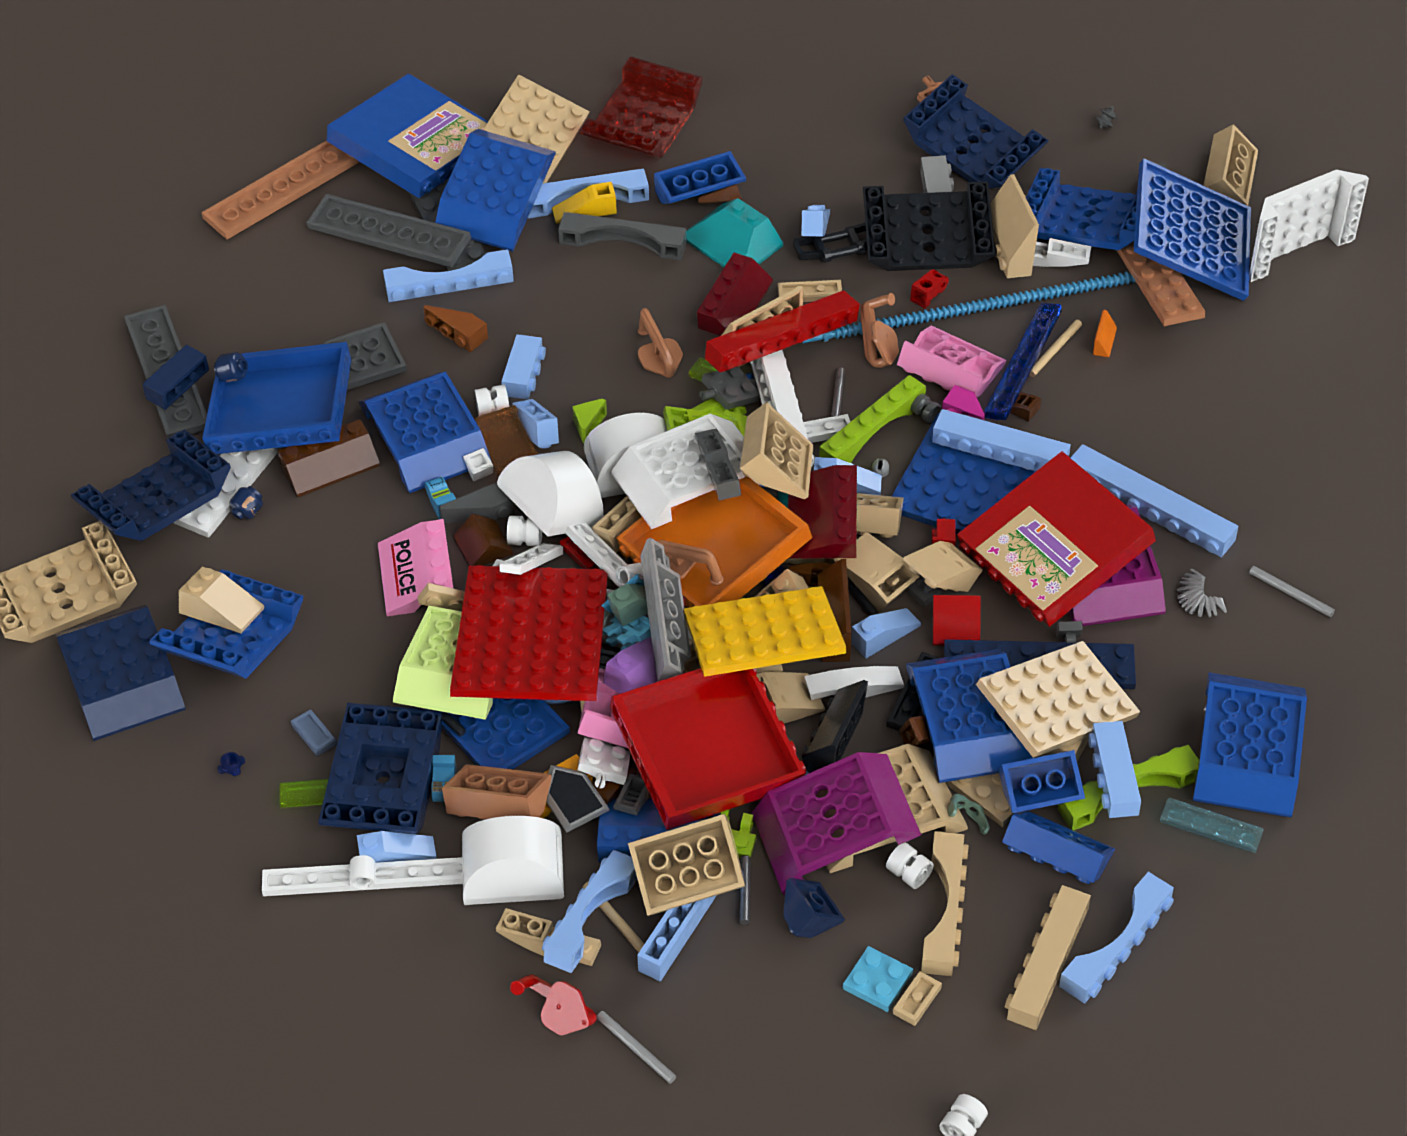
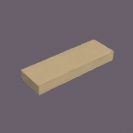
[778,280,842,302]

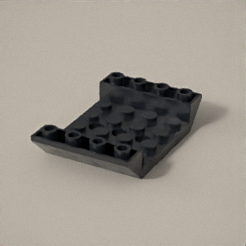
[863,182,995,271]

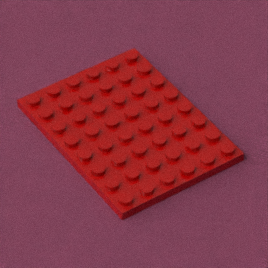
[450,565,608,701]

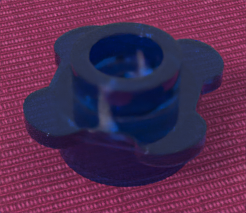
[217,752,245,776]

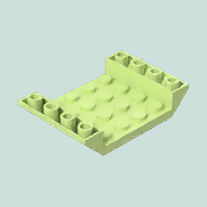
[393,606,493,720]

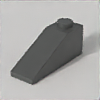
[439,482,514,524]

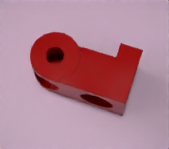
[910,269,949,309]

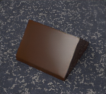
[453,513,513,566]

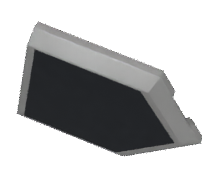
[546,765,609,833]

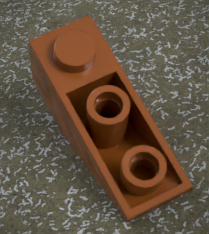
[423,305,488,352]

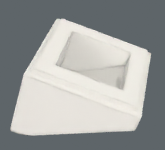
[463,448,493,481]

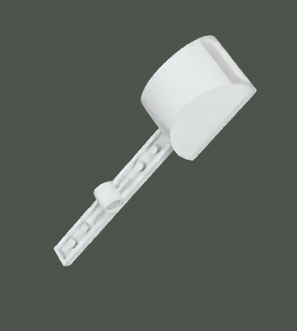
[584,413,850,498]
[497,451,691,639]
[262,816,564,905]

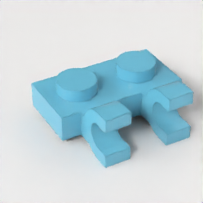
[603,616,651,651]

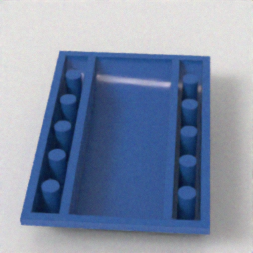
[435,129,556,252]

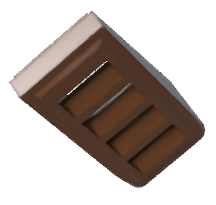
[697,184,742,203]
[991,387,1041,422]

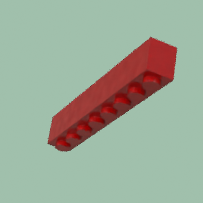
[705,290,860,373]

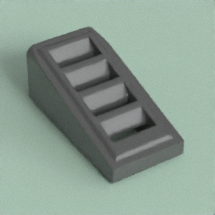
[613,774,650,815]

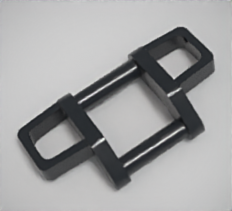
[793,223,867,263]

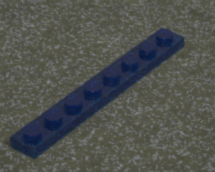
[984,303,1062,420]

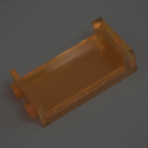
[474,405,541,477]

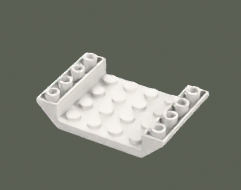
[1249,170,1369,282]
[611,414,760,529]

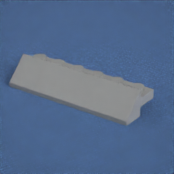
[640,538,692,682]

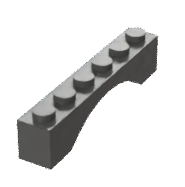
[558,212,687,261]

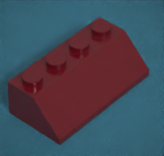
[697,252,773,336]

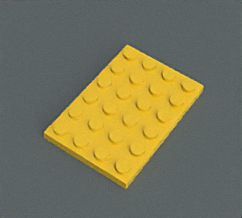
[684,586,846,677]

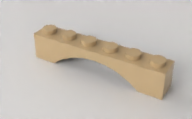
[921,831,969,976]

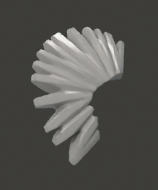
[1177,568,1227,617]

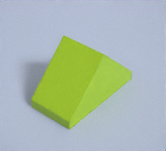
[572,399,607,443]

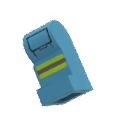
[424,476,456,520]

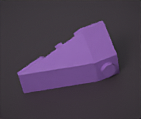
[603,637,657,694]

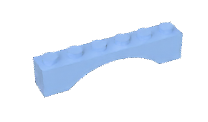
[528,168,649,218]
[383,249,514,302]
[542,850,638,973]
[1059,872,1174,1004]

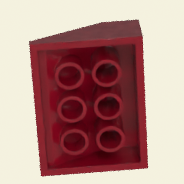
[788,465,857,558]

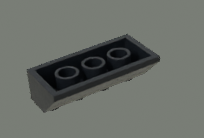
[802,680,868,772]

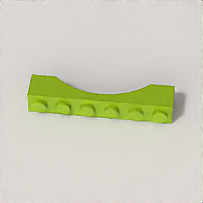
[819,375,926,463]
[1057,745,1199,830]

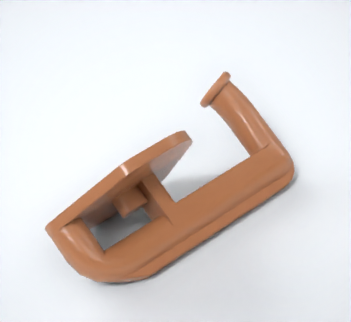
[860,293,899,368]
[638,308,683,378]
[657,540,724,585]

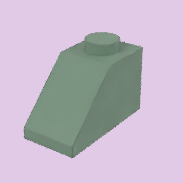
[607,583,648,627]

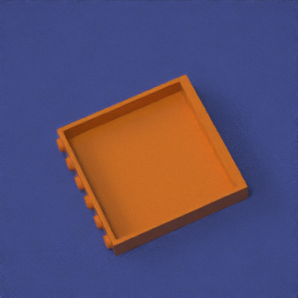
[617,477,812,608]

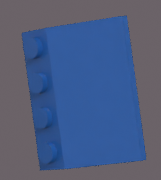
[597,798,700,862]

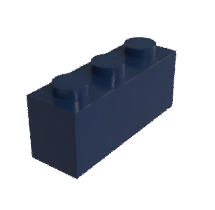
[142,344,209,410]

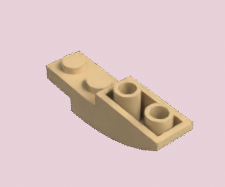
[496,908,601,966]

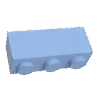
[501,334,546,399]

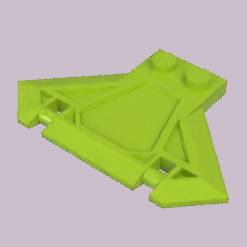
[663,398,747,436]

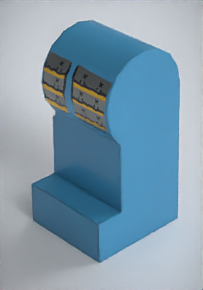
[432,755,457,802]

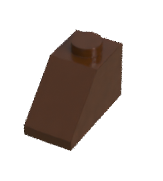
[898,716,932,748]

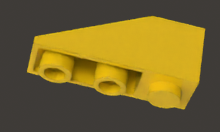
[552,181,617,224]

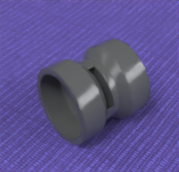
[911,393,942,424]

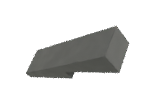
[695,428,741,501]

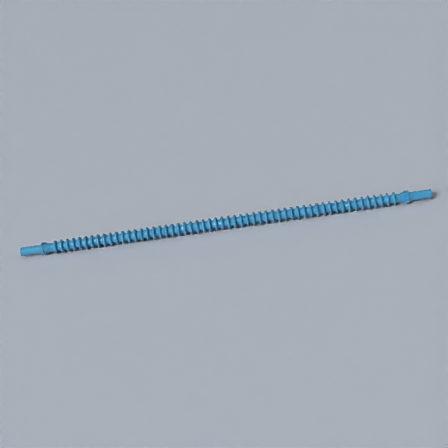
[802,272,1135,344]

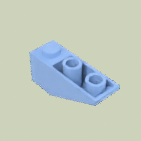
[802,205,830,236]

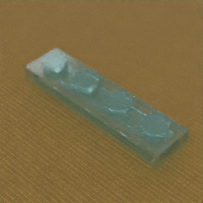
[1160,798,1264,853]

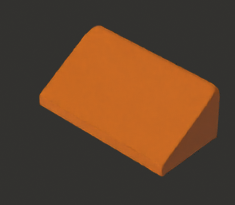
[1093,310,1117,357]

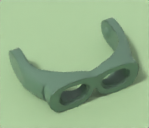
[948,794,990,835]

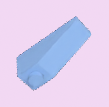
[512,399,559,448]
[814,457,882,495]
[851,608,921,659]
[357,831,437,863]

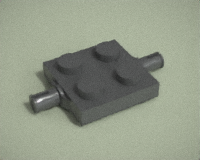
[699,366,761,410]

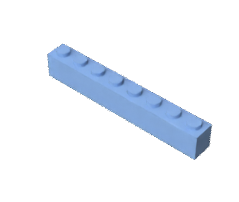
[1071,444,1239,558]

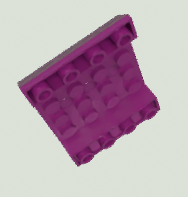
[1069,504,1166,626]
[752,752,921,895]

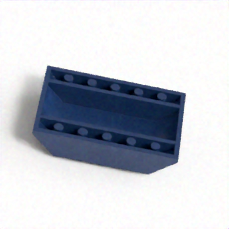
[55,605,186,741]

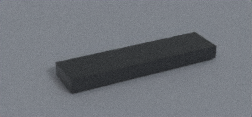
[886,652,940,731]

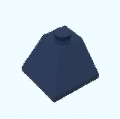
[783,878,845,938]

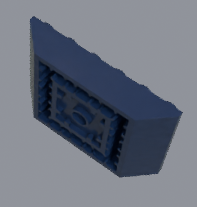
[318,703,442,834]

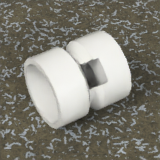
[474,385,510,417]
[507,516,543,546]
[886,842,934,889]
[939,1094,988,1136]

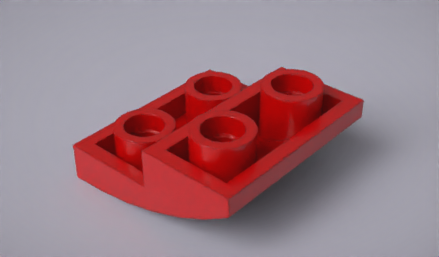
[933,595,981,646]

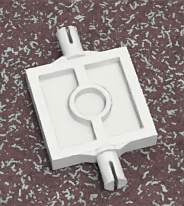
[577,737,630,789]

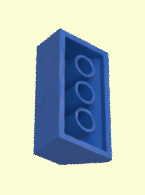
[654,151,746,204]
[1002,811,1115,884]

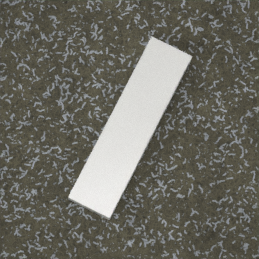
[500,543,563,575]

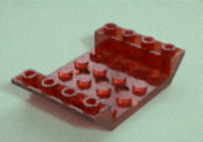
[579,56,703,158]

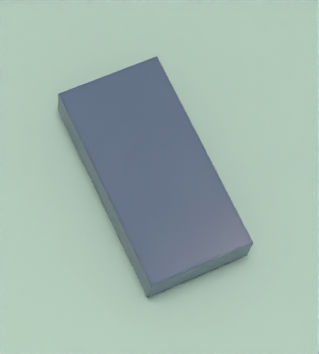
[291,709,337,756]

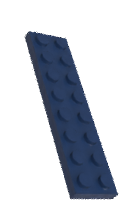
[944,640,1136,689]

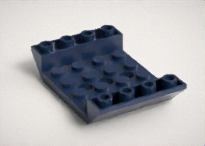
[903,74,1049,188]
[71,429,231,541]

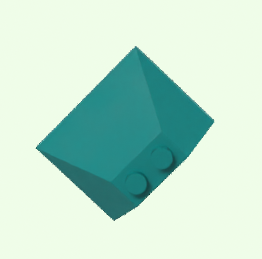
[686,198,783,267]

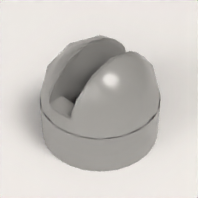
[871,458,889,478]

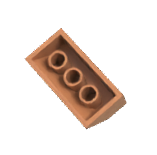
[442,764,552,819]

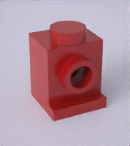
[932,518,956,546]

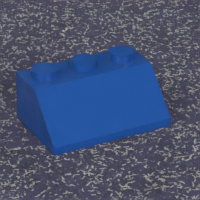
[998,750,1085,814]

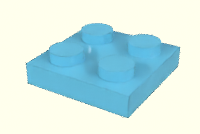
[843,946,913,1012]

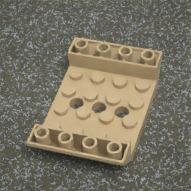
[0,521,137,643]
[816,744,968,873]

